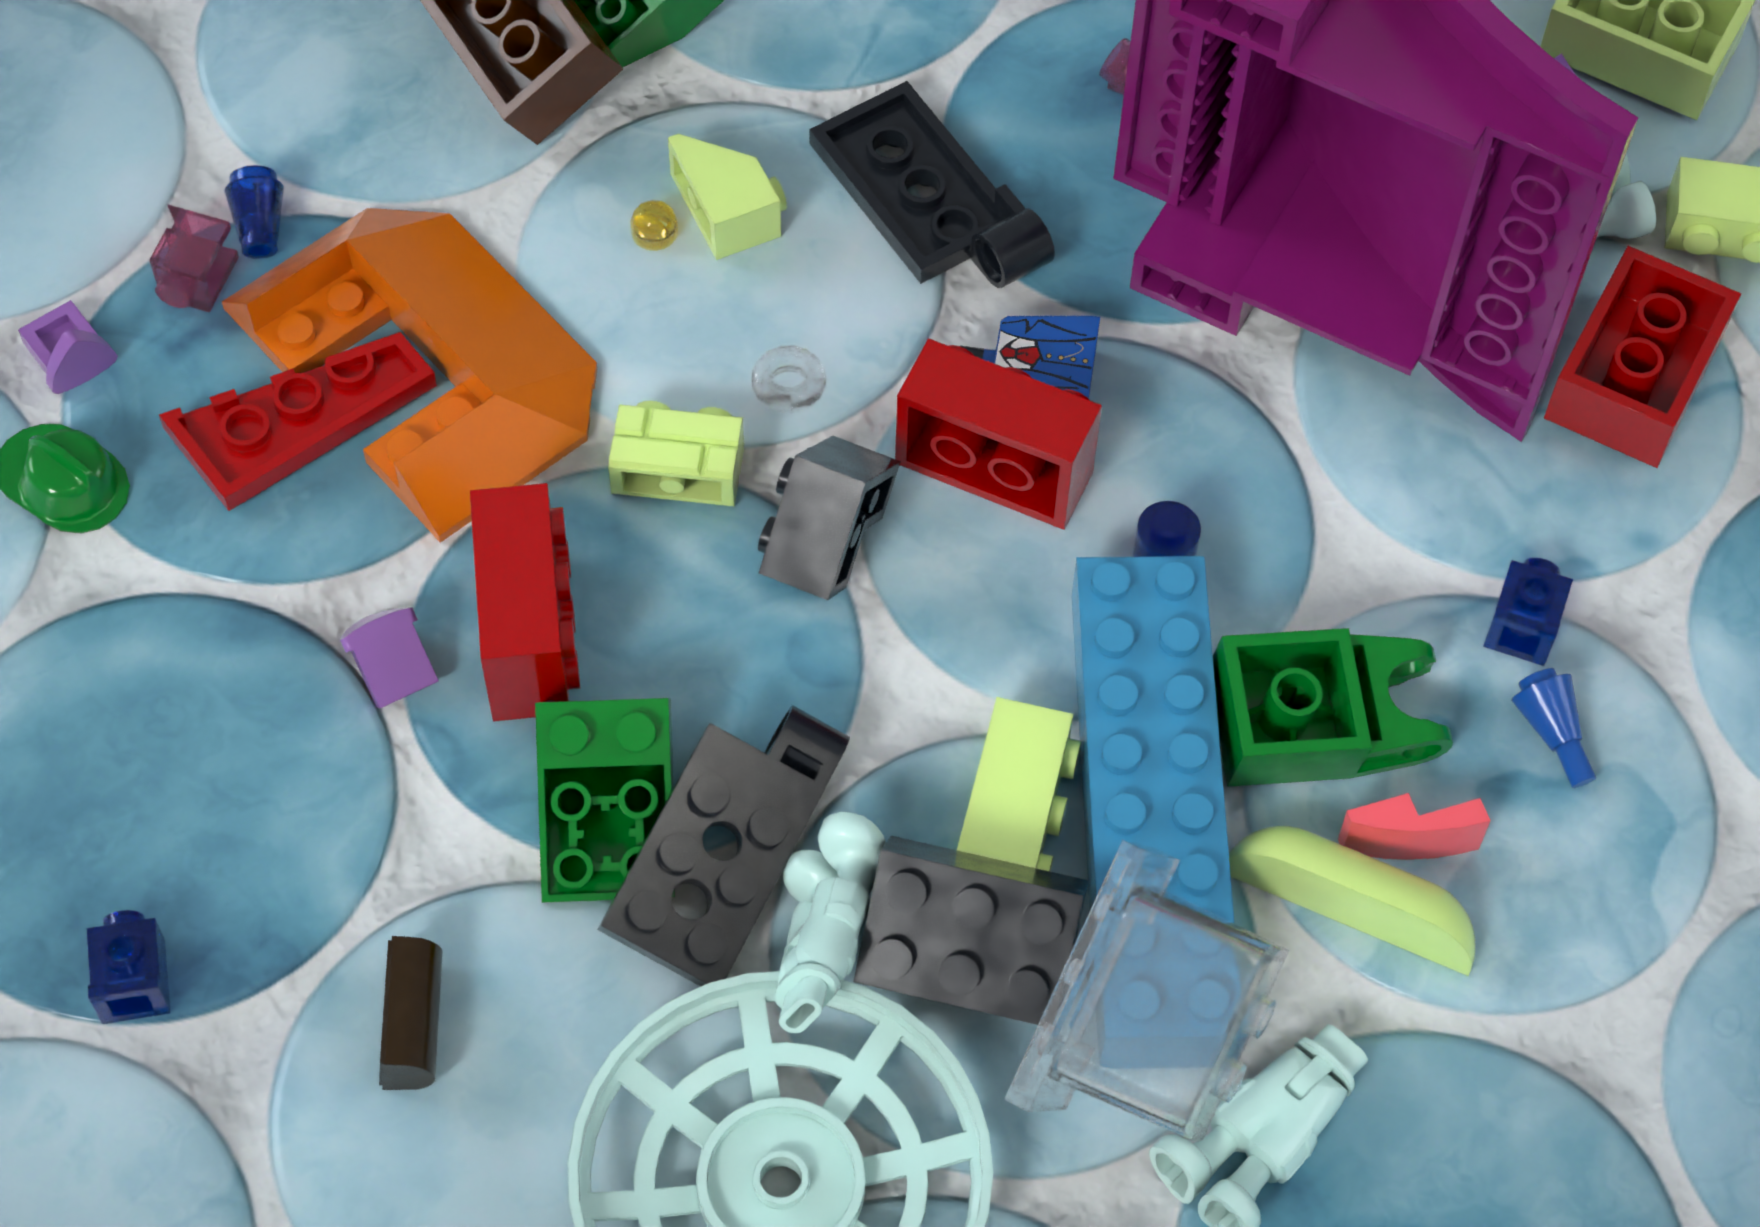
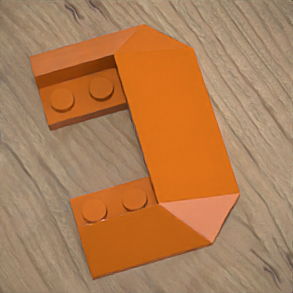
[222,208,597,543]

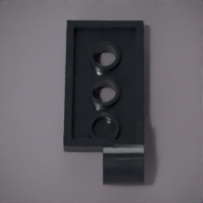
[809,81,1055,288]
[597,705,850,986]

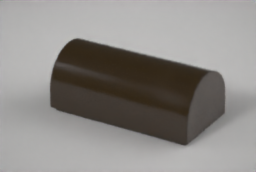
[379,936,443,1090]

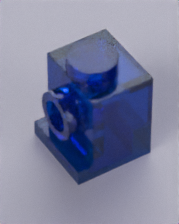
[1483,558,1573,666]
[86,910,171,1024]

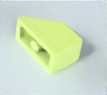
[668,134,787,260]

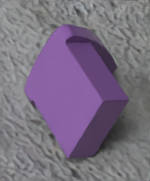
[18,300,118,394]
[340,607,439,708]

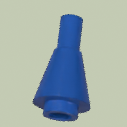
[1511,668,1596,788]

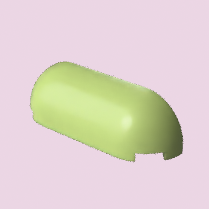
[1229,826,1476,976]

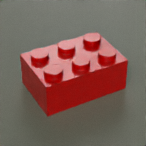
[1544,245,1742,468]
[895,338,1102,530]
[470,483,581,722]

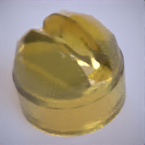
[630,199,678,251]

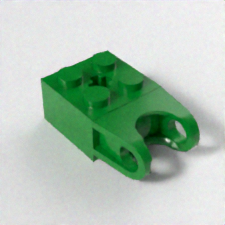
[1213,628,1453,787]

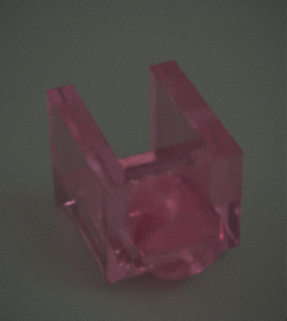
[149,204,239,313]

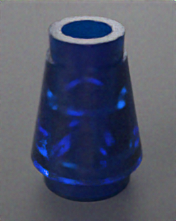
[224,165,284,259]

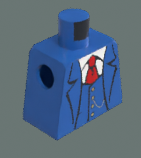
[960,316,1100,399]

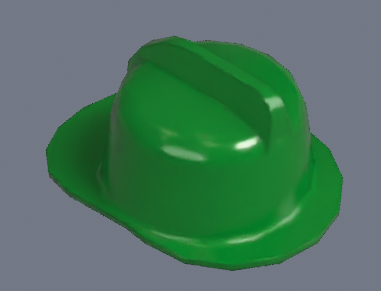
[0,424,130,534]

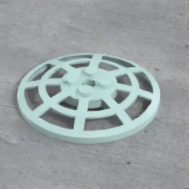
[567,971,993,1227]

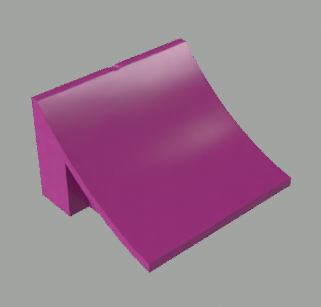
[1113,0,1638,442]

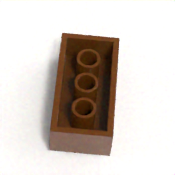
[420,0,623,145]

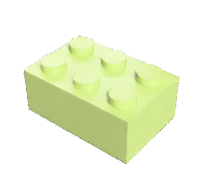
[1540,0,1756,120]

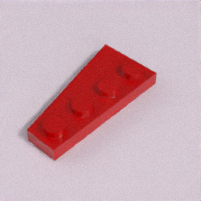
[159,332,437,511]

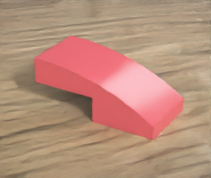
[1338,793,1491,860]

